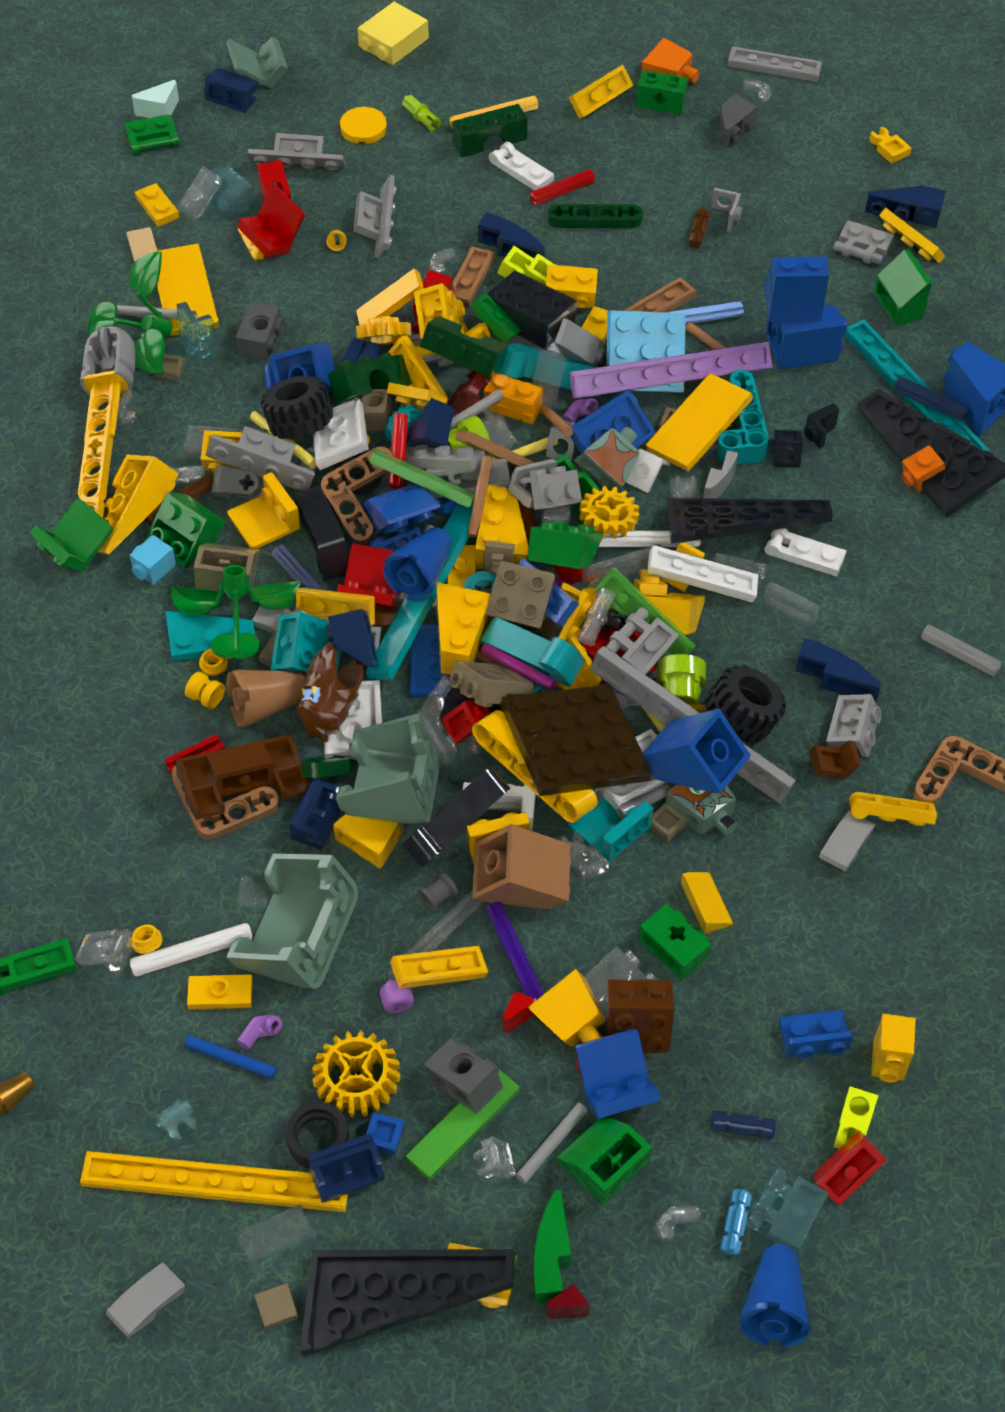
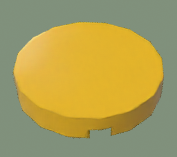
[340,107,387,144]

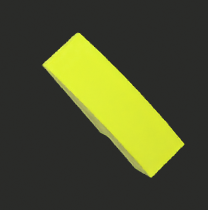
[497,246,555,285]

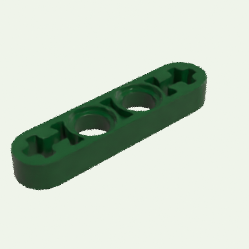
[548,204,643,228]

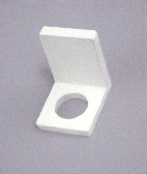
[626,449,671,493]

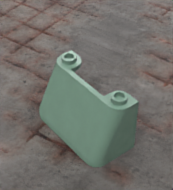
[336,713,440,825]
[226,853,358,989]

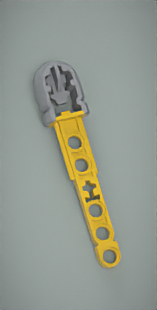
[78,327,135,518]

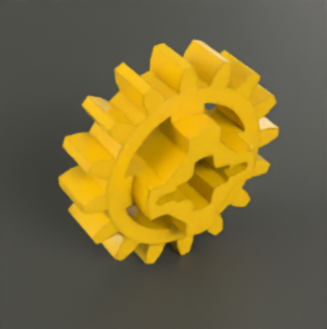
[356,316,412,345]
[579,486,640,539]

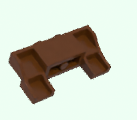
[176,734,310,820]

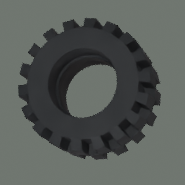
[260,376,333,439]
[705,665,786,744]

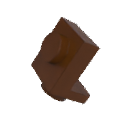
[809,740,860,780]

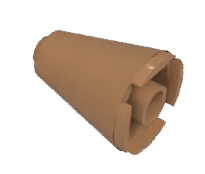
[226,669,305,727]

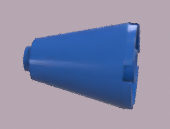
[383,527,452,601]
[740,1244,810,1347]

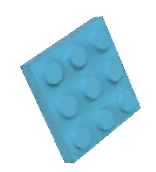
[607,310,685,393]

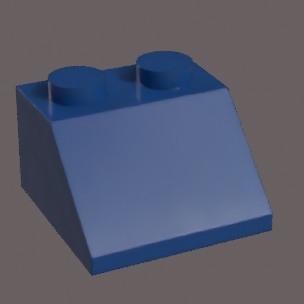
[269,343,335,395]

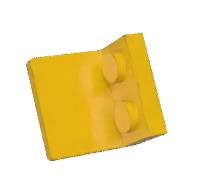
[414,283,468,339]
[227,472,300,549]

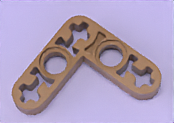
[321,447,392,544]
[913,736,1005,806]
[172,766,279,840]

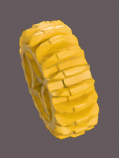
[312,1030,400,1118]

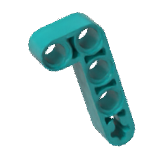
[498,343,601,396]
[716,369,768,465]
[479,617,585,687]

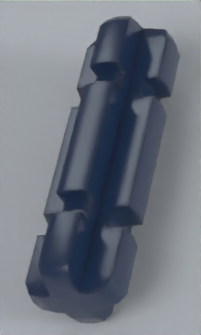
[711,1111,776,1139]

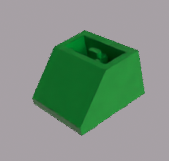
[874,249,932,326]
[145,493,225,568]
[527,520,603,569]
[556,1116,652,1206]

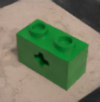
[636,70,688,115]
[638,903,711,981]

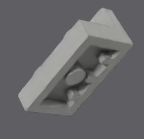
[826,694,881,757]

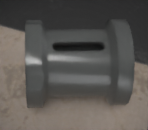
[417,872,458,913]

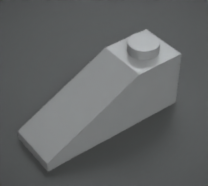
[555,318,606,366]
[426,459,511,498]

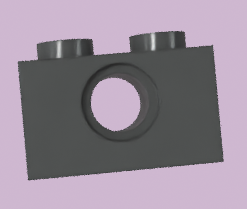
[235,302,284,360]
[424,1038,503,1114]

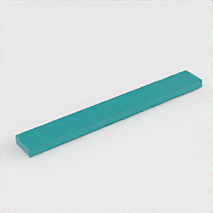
[843,320,991,453]
[365,505,473,680]

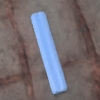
[670,302,744,325]

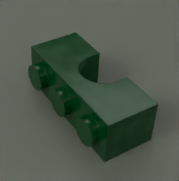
[452,103,528,158]
[420,316,509,377]
[327,352,412,404]

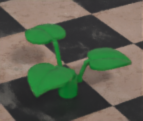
[88,251,172,374]
[171,565,301,659]

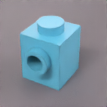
[130,535,176,585]

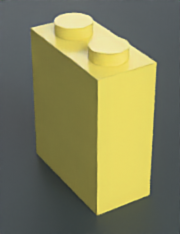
[357,2,429,65]

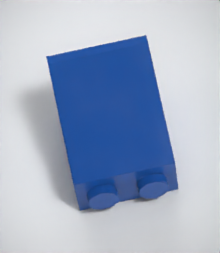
[764,257,829,322]
[765,304,847,369]
[943,341,1005,437]
[643,709,751,793]

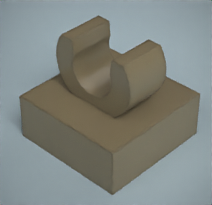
[484,540,515,575]

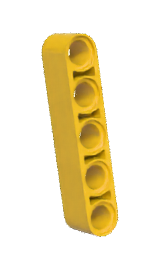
[472,710,598,823]

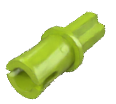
[402,95,441,132]

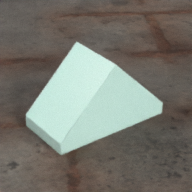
[131,80,179,118]

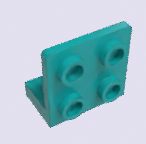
[271,611,341,674]
[568,794,653,863]

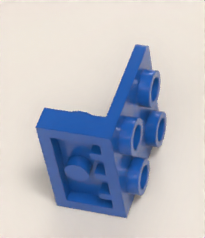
[575,1028,660,1119]

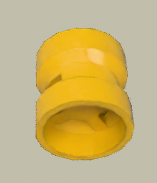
[184,671,225,710]

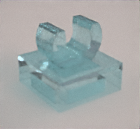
[153,1099,196,1140]

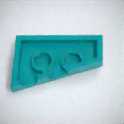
[166,611,255,662]

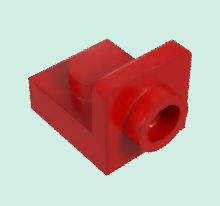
[441,701,490,744]

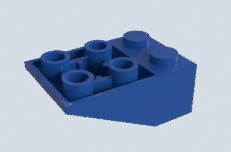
[363,484,440,536]

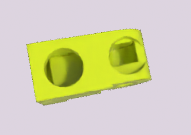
[833,1086,879,1149]

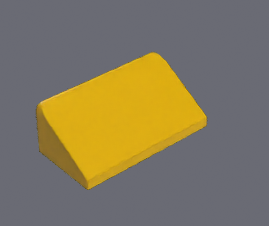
[681,872,733,934]

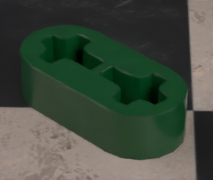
[301,754,352,778]

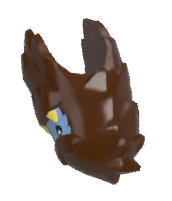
[297,642,364,742]

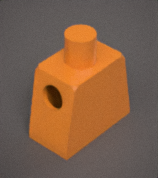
[641,38,700,84]

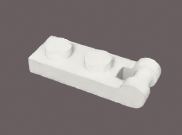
[488,142,554,190]
[764,528,847,576]

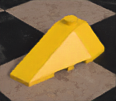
[97,454,179,555]
[582,587,705,636]

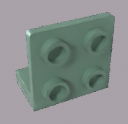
[226,37,288,89]

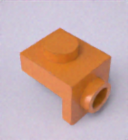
[901,445,945,493]

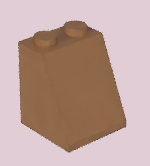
[472,824,571,909]

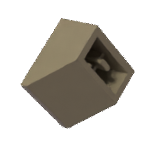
[194,542,261,596]

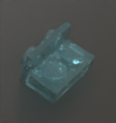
[176,302,215,362]

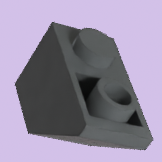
[719,94,758,148]

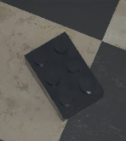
[487,271,577,350]

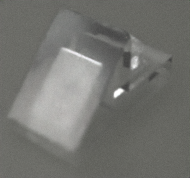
[74,929,133,976]

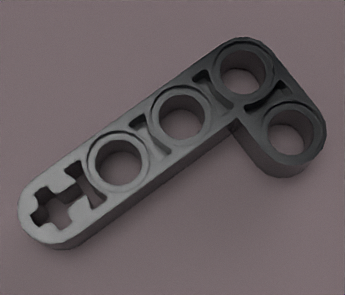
[293,486,349,581]
[402,766,511,867]

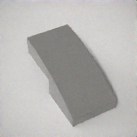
[703,451,738,498]
[819,811,876,872]
[106,1262,185,1338]

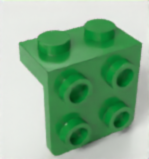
[30,499,113,572]

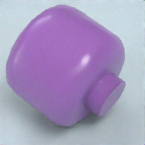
[379,978,414,1014]

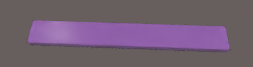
[569,342,773,399]

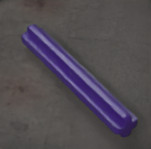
[486,901,544,1000]

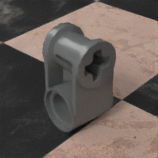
[211,466,264,500]

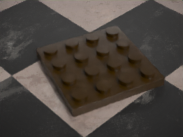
[500,684,653,796]

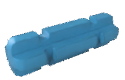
[720,1189,751,1255]

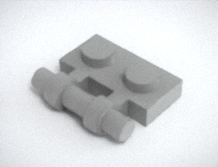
[833,220,894,265]
[606,607,679,675]

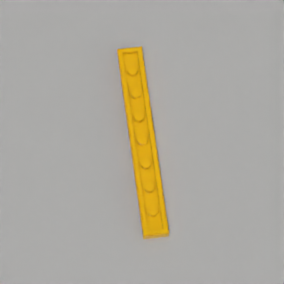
[80,1151,349,1212]

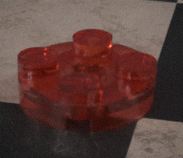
[447,370,492,414]

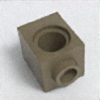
[361,389,394,431]

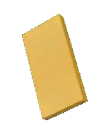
[149,243,219,337]
[645,373,753,472]

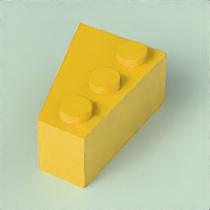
[475,485,530,570]
[436,582,491,675]

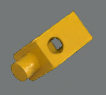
[333,814,404,869]
[528,969,606,1047]

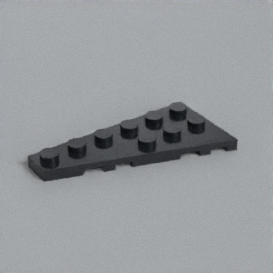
[857,389,1005,518]
[666,498,833,544]
[300,1249,516,1357]

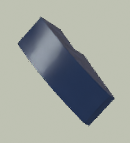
[478,212,545,258]
[796,638,881,703]

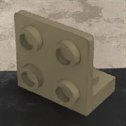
[485,560,555,629]

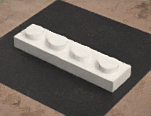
[647,545,758,603]

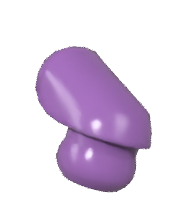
[562,398,599,422]
[236,1015,283,1050]

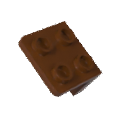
[606,979,674,1053]

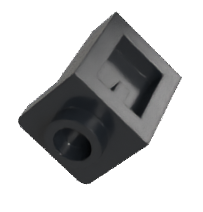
[804,403,840,449]
[773,430,803,468]

